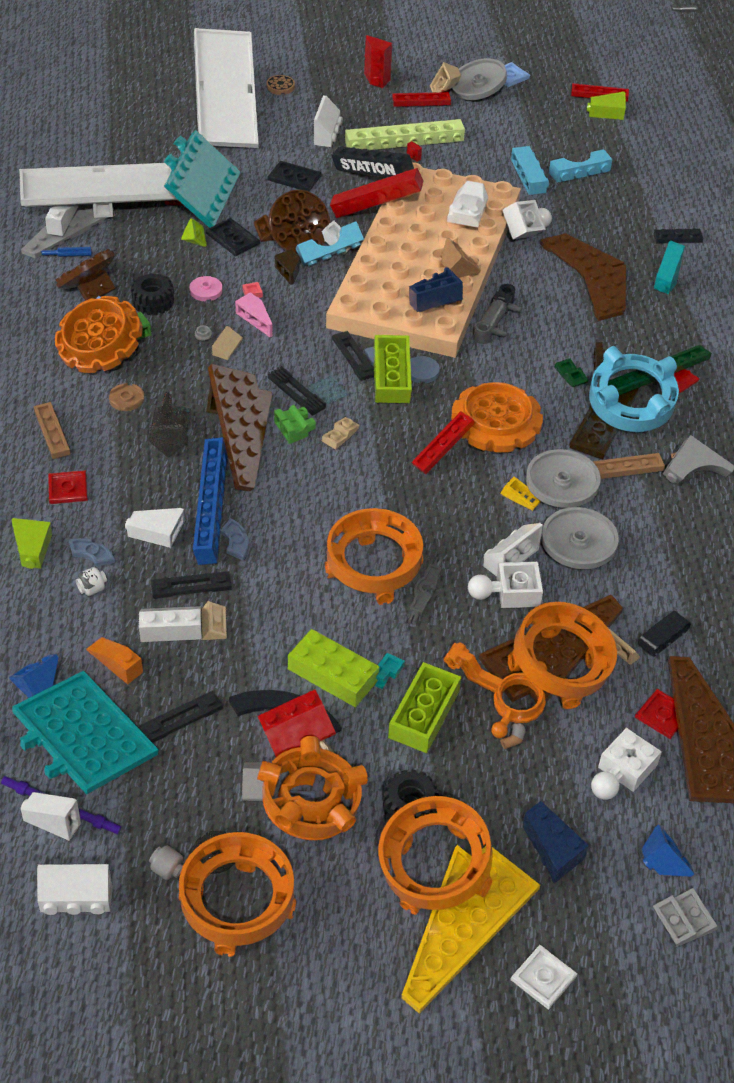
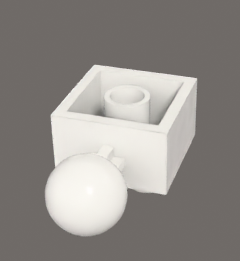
[502,200,552,239]
[468,562,543,608]
[591,728,662,800]

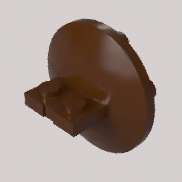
[268,190,330,254]
[55,249,116,301]

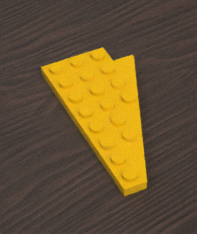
[402,845,540,1014]

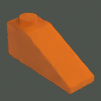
[87,637,143,684]

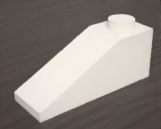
[45,205,78,236]

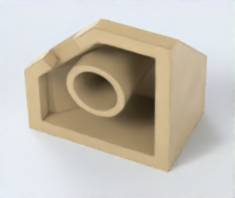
[430,62,461,92]

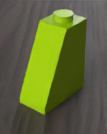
[587,92,626,120]
[12,518,52,569]

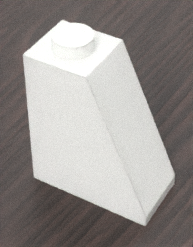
[125,508,185,548]
[21,792,81,841]

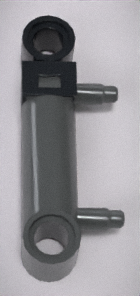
[474,283,522,344]

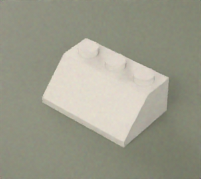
[314,95,343,147]
[483,523,543,576]
[139,606,202,642]
[37,864,112,915]

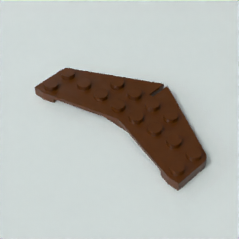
[540,233,626,321]

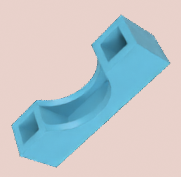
[549,149,612,183]
[296,222,364,267]

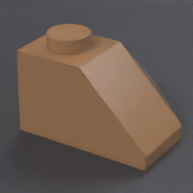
[441,238,481,278]

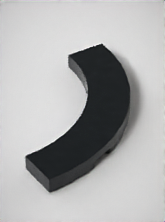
[229,690,342,733]

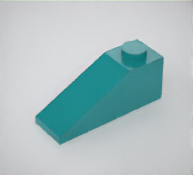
[654,240,685,294]

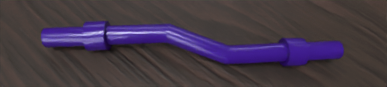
[1,776,122,835]

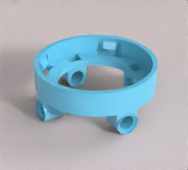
[589,346,679,432]

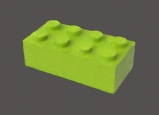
[373,335,412,403]
[288,629,379,708]
[388,662,461,753]

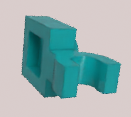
[375,653,405,689]

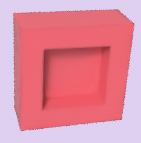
[242,282,263,298]

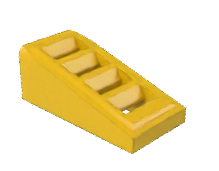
[500,477,541,511]

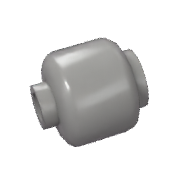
[149,845,183,880]

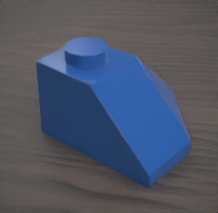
[9,654,59,698]
[641,824,694,877]

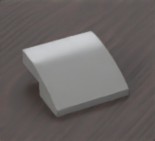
[653,888,718,946]

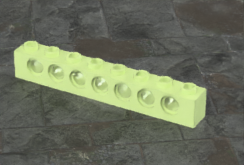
[345,119,465,150]

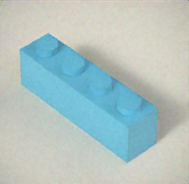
[511,146,549,195]

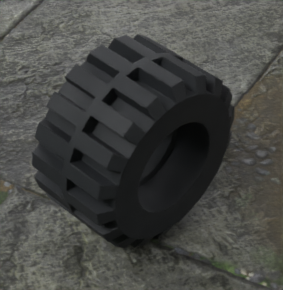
[131,273,174,315]
[383,770,439,829]

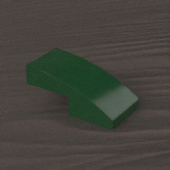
[554,358,589,387]

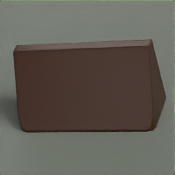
[253,214,274,242]

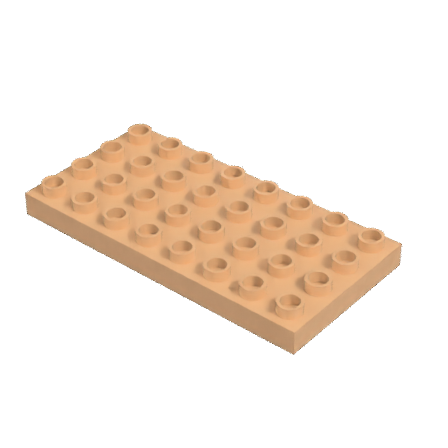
[326,163,521,358]

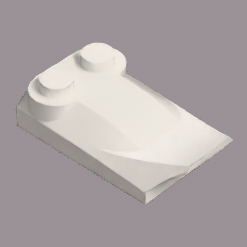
[447,181,488,227]

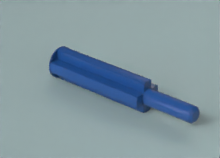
[41,247,92,257]

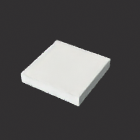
[511,945,577,1010]

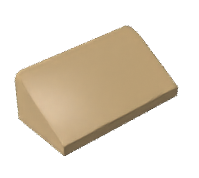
[212,326,243,360]
[202,601,227,640]
[607,627,640,664]

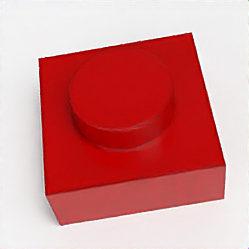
[407,141,422,162]

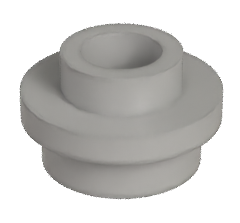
[195,325,212,341]

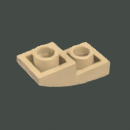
[322,417,359,449]

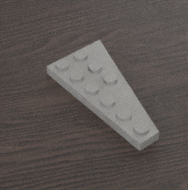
[21,204,115,258]

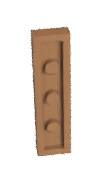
[33,402,70,459]
[592,453,665,479]

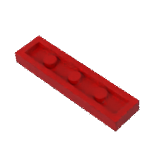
[571,83,629,102]
[392,92,451,107]
[412,411,475,474]

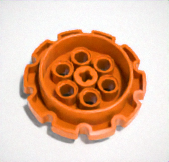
[55,296,142,373]
[451,382,543,452]

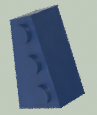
[409,267,463,312]
[523,801,589,884]

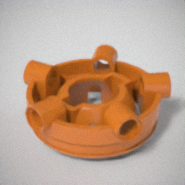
[257,736,368,840]

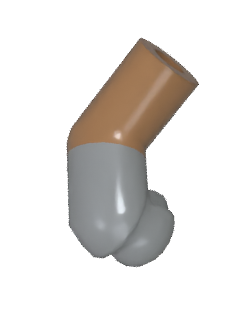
[500,723,525,749]

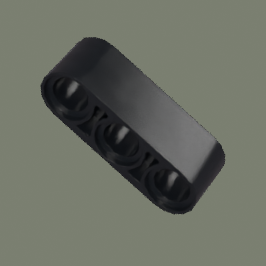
[638,611,691,657]

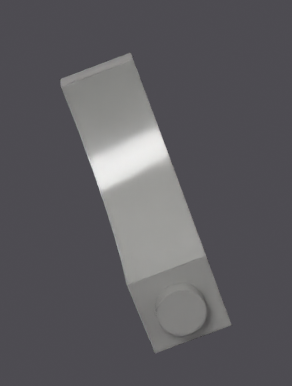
[663,435,734,484]

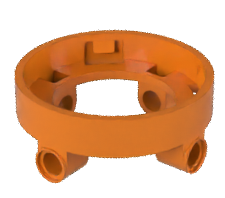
[325,508,423,605]
[508,602,617,709]
[378,796,493,915]
[179,832,296,957]

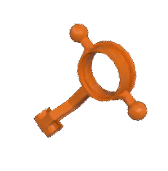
[443,642,547,739]

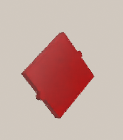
[674,369,700,393]

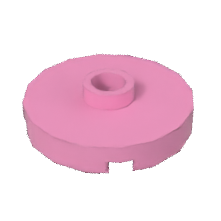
[190,276,222,301]

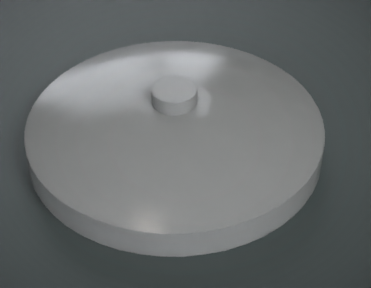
[452,58,507,100]
[526,449,601,508]
[541,507,619,569]

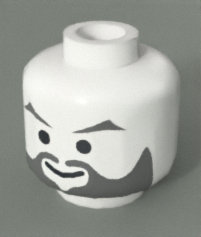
[76,567,107,596]

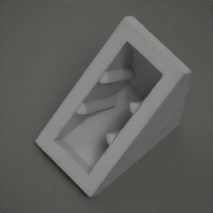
[242,762,263,801]

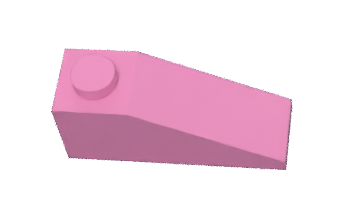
[235,293,273,337]

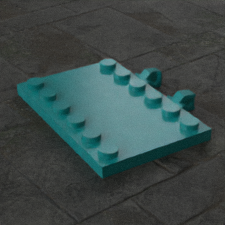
[164,130,241,228]
[12,671,158,795]

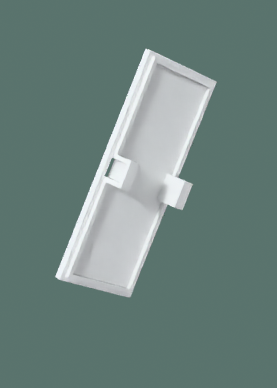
[194,28,258,148]
[19,163,178,218]

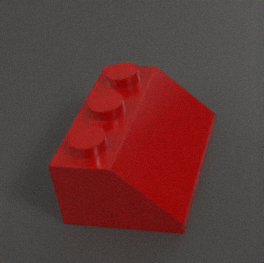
[364,35,392,88]
[258,689,336,757]

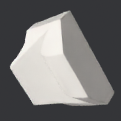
[322,220,352,254]

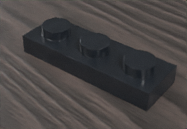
[653,228,703,244]

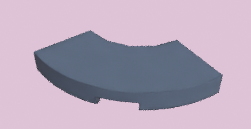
[220,518,249,560]
[68,538,115,567]

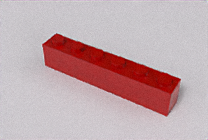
[330,168,424,218]

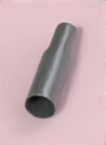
[672,6,697,12]

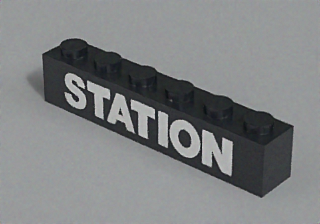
[331,146,414,177]

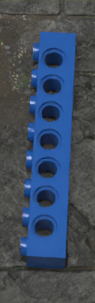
[193,437,227,565]

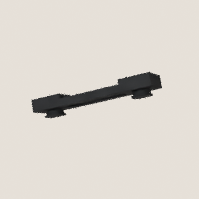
[332,331,374,381]
[268,366,326,416]
[151,571,232,599]
[138,690,223,743]

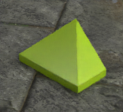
[181,218,207,247]

